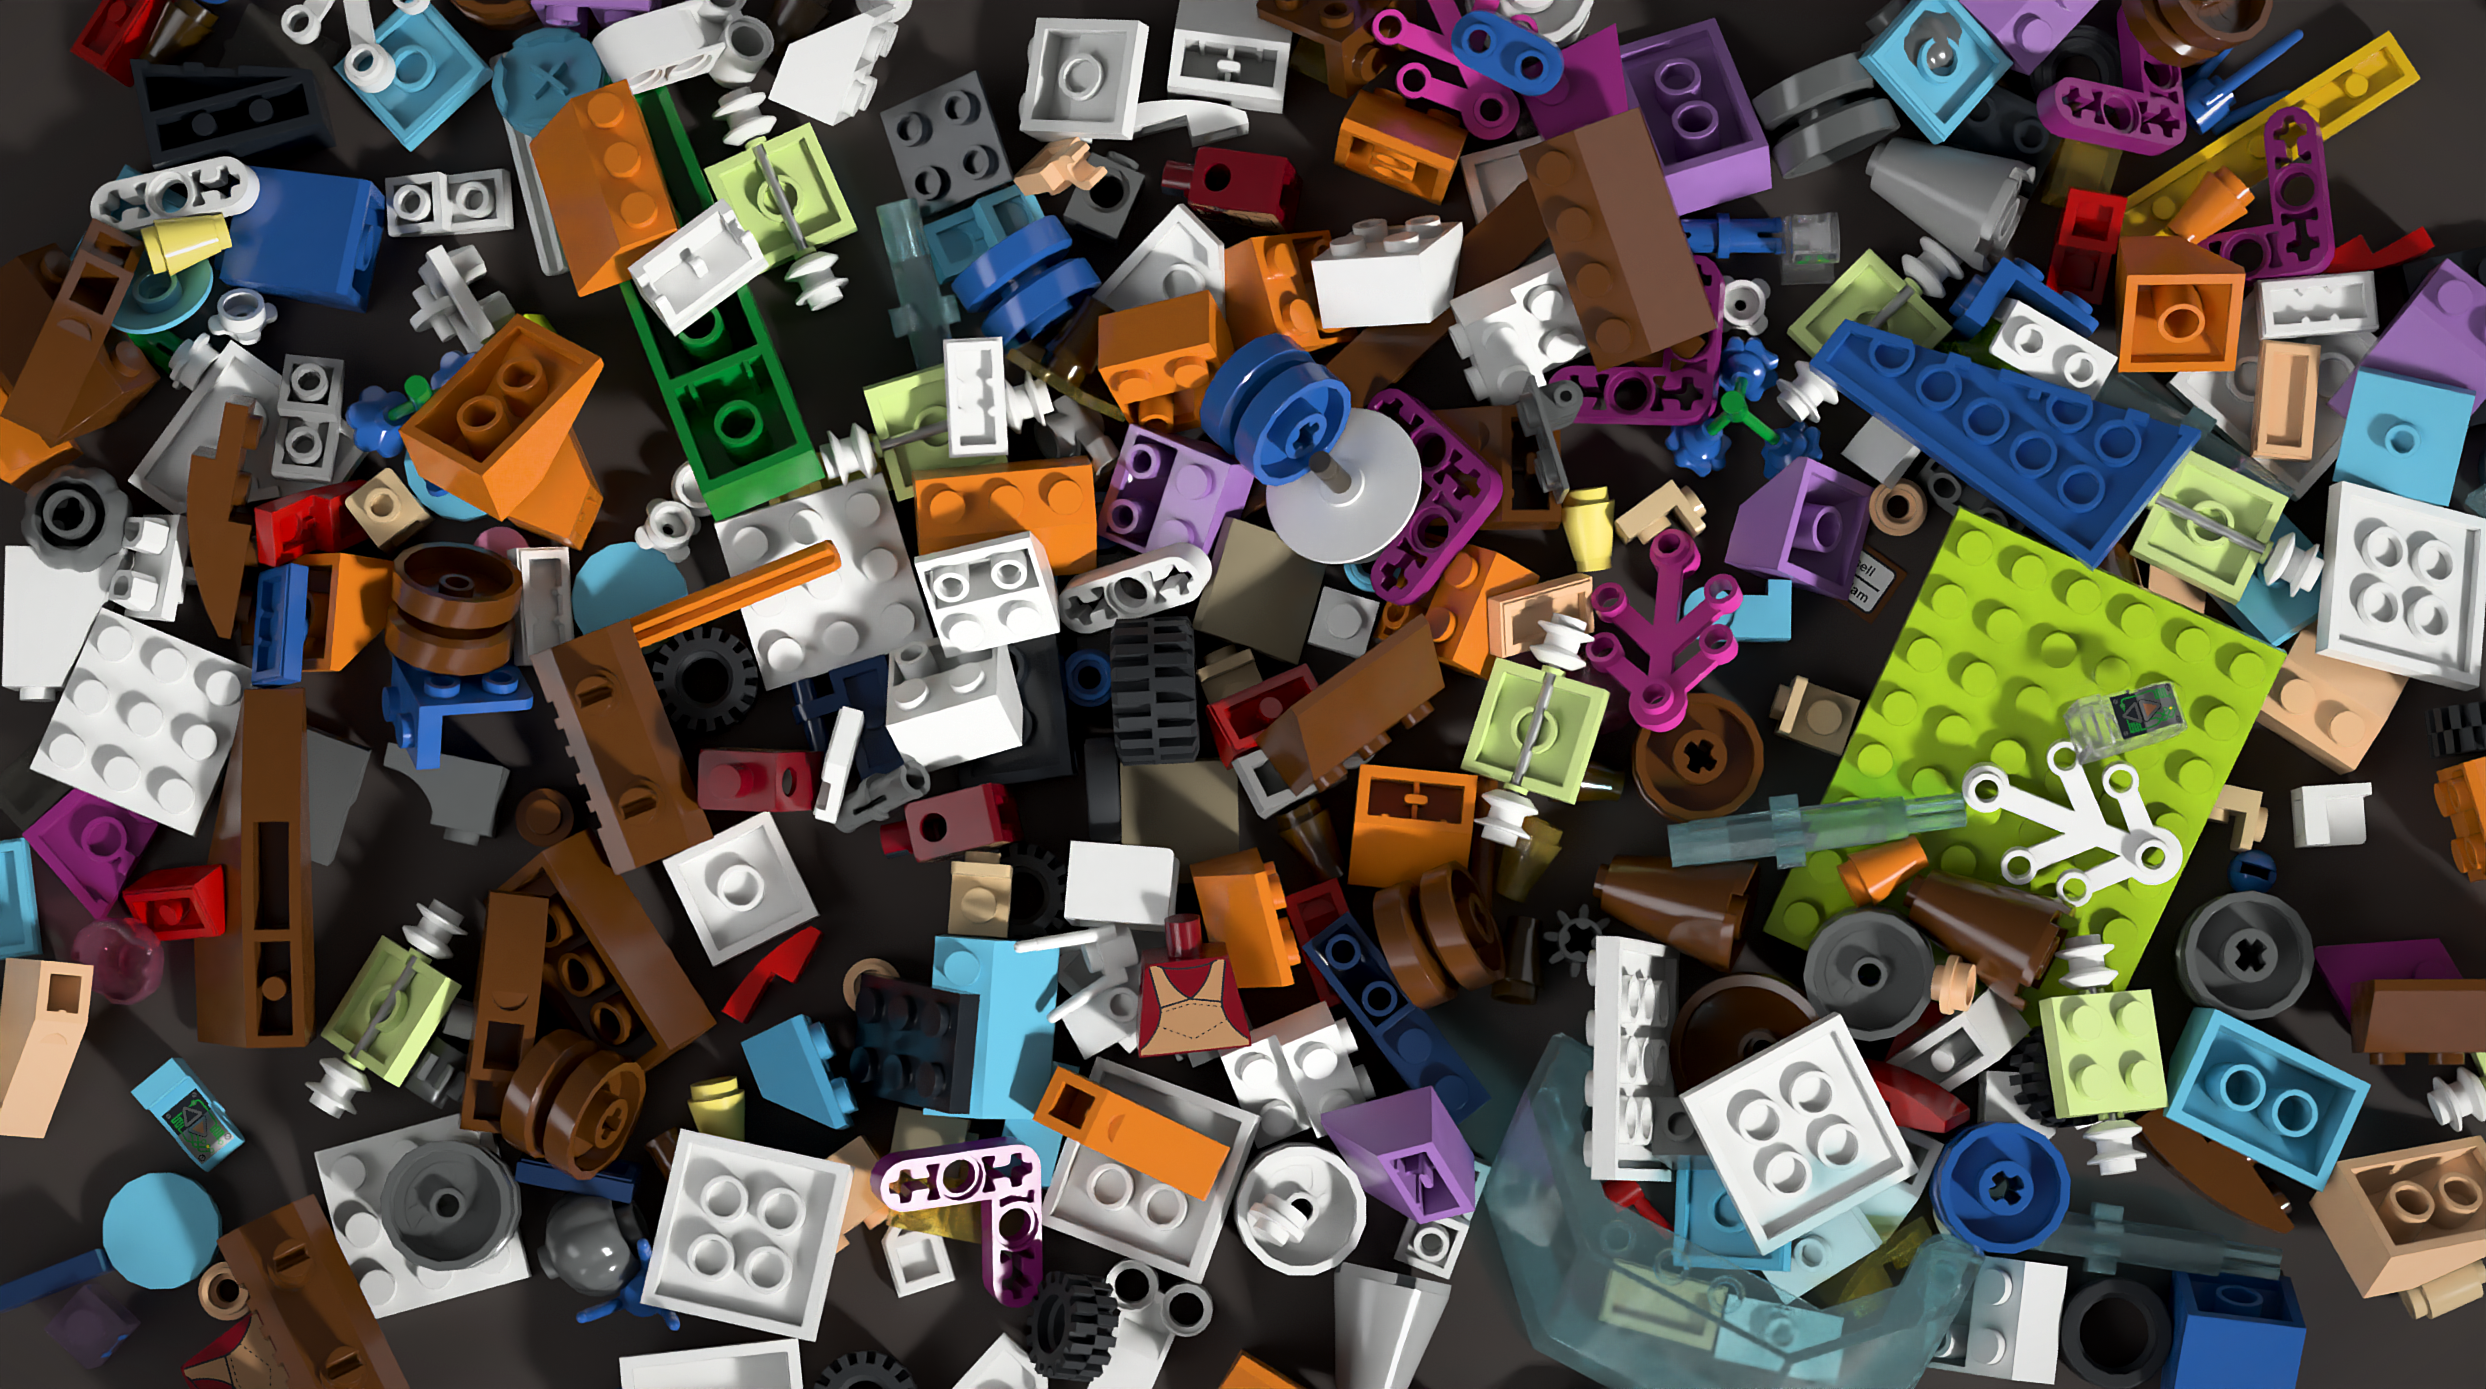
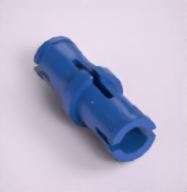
[1680,213,1782,258]

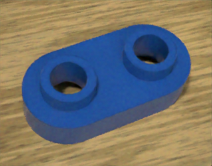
[1451,9,1564,96]

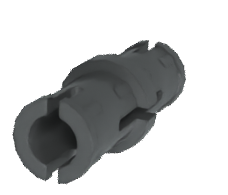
[834,761,931,833]

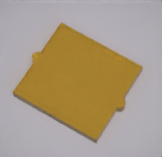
[1006,348,1126,423]

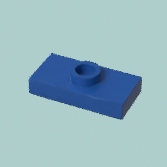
[251,563,309,688]

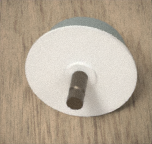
[1266,408,1422,564]

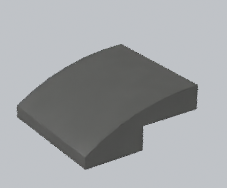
[307,725,372,866]

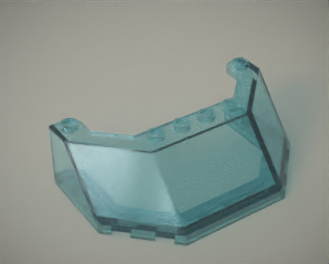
[1482,1032,1985,1389]

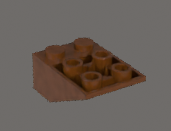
[1388,405,1561,530]

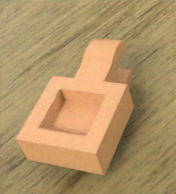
[1013,137,1108,196]

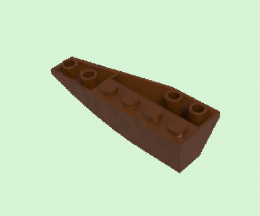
[194,687,317,1048]

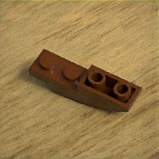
[0,218,145,442]
[187,394,263,639]
[458,889,549,1134]
[2129,1062,2295,1234]

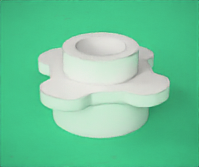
[1722,276,1770,336]
[208,288,278,345]
[169,333,220,391]
[635,498,701,563]

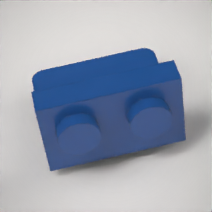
[1948,256,2099,344]
[382,654,533,770]

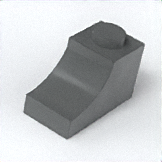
[383,742,511,846]

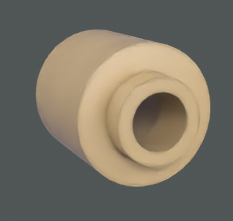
[2398,1259,2486,1320]

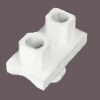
[410,245,515,353]
[108,515,198,622]

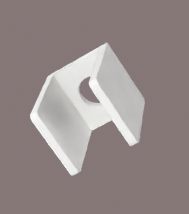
[1064,841,1180,933]

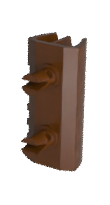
[529,618,714,876]
[216,1194,410,1389]

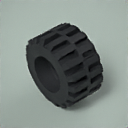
[1110,616,1200,766]

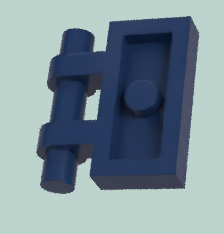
[790,654,905,781]

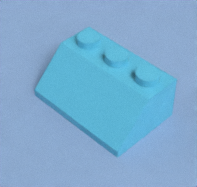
[923,934,1060,1119]
[2163,1007,2371,1192]

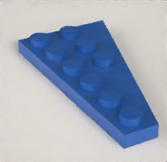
[1809,319,2202,572]

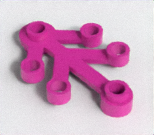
[1371,0,1538,140]
[1585,529,1743,732]

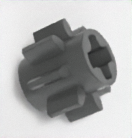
[1542,904,1610,978]
[404,1036,468,1109]

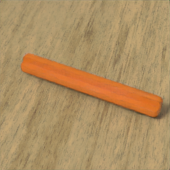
[629,540,842,648]

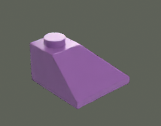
[1724,456,1875,601]

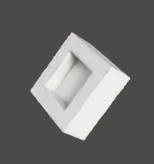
[1307,586,1380,658]

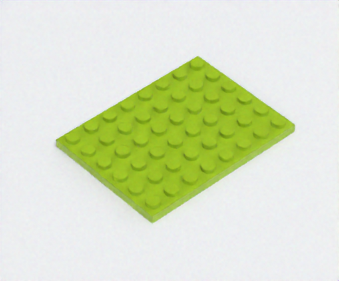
[1763,505,2287,1037]

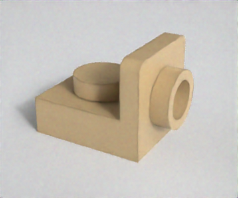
[345,468,435,555]
[1613,480,1707,545]
[1196,644,1263,704]
[1769,675,1860,757]
[2207,784,2268,852]
[948,851,1013,938]

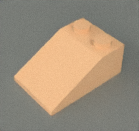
[2256,619,2409,775]
[2309,1135,2486,1299]

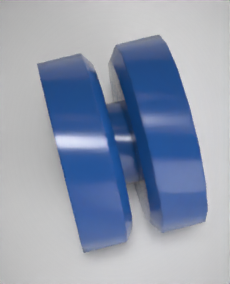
[951,215,1102,355]
[1200,333,1351,486]
[1929,1121,2071,1254]

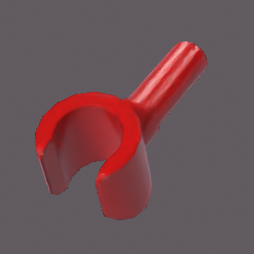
[1601,1180,1674,1240]

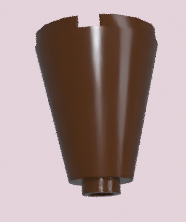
[1593,854,1761,974]
[1903,868,2076,1012]

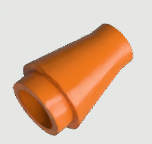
[2166,165,2255,245]
[1836,834,1929,908]

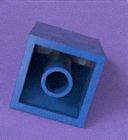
[215,165,387,314]
[2160,1263,2307,1389]

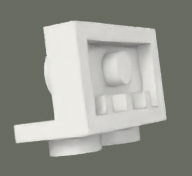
[1989,297,2118,400]

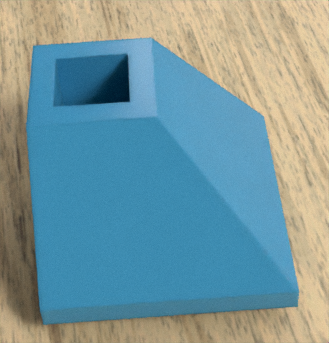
[741,1014,859,1130]

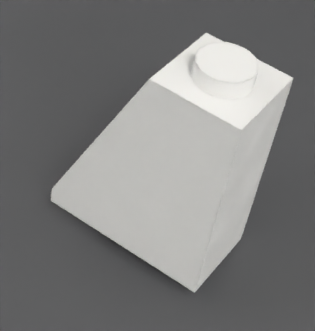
[2,546,134,702]

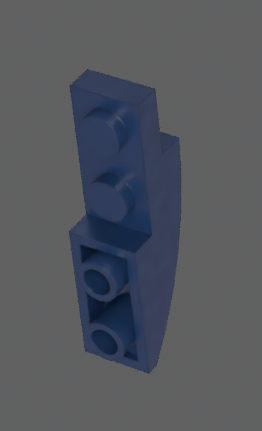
[1301,911,1492,1126]

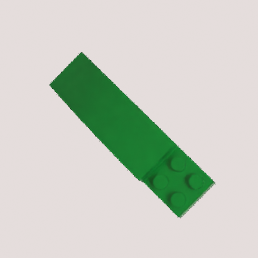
[609,78,825,522]

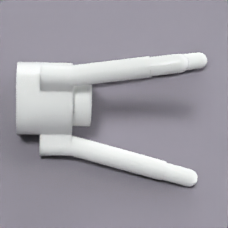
[1014,922,1139,1023]

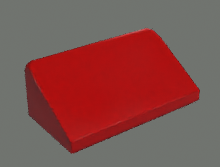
[70,0,166,87]
[1205,663,1319,770]
[122,864,225,942]

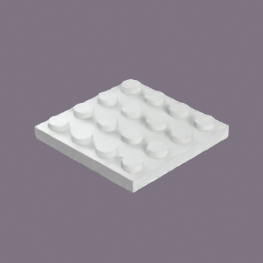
[1583,936,1680,1182]

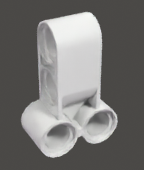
[592,0,774,95]
[1087,1258,1213,1389]

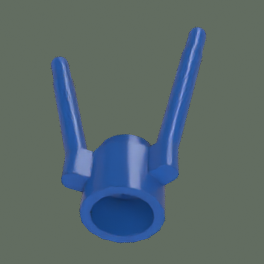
[2182,29,2303,136]
[576,1238,680,1330]

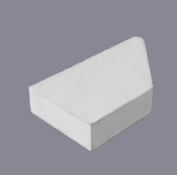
[813,706,865,824]
[881,1178,956,1298]

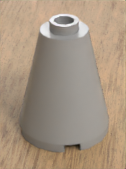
[1866,136,2035,272]
[1334,1262,1452,1389]

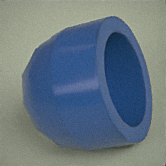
[2227,849,2277,893]

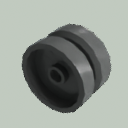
[1751,51,1900,179]
[2170,891,2315,1021]
[1803,903,1935,1041]
[380,1140,522,1271]

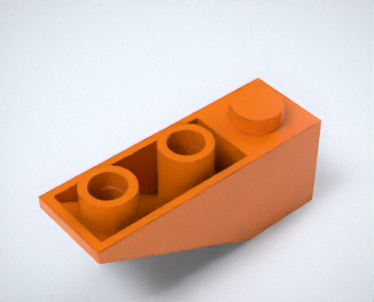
[1032,1066,1230,1201]

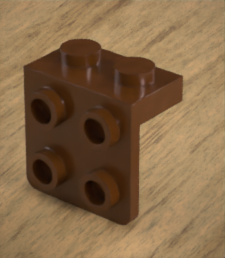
[1256,0,1419,99]

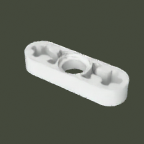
[90,156,260,237]
[1059,542,1212,633]

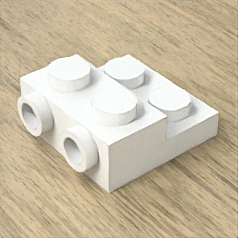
[1019,18,1149,144]
[1448,253,1590,406]
[1218,1001,1376,1149]

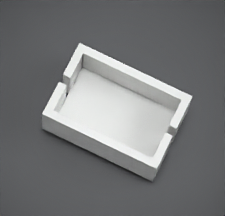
[619,1337,803,1389]

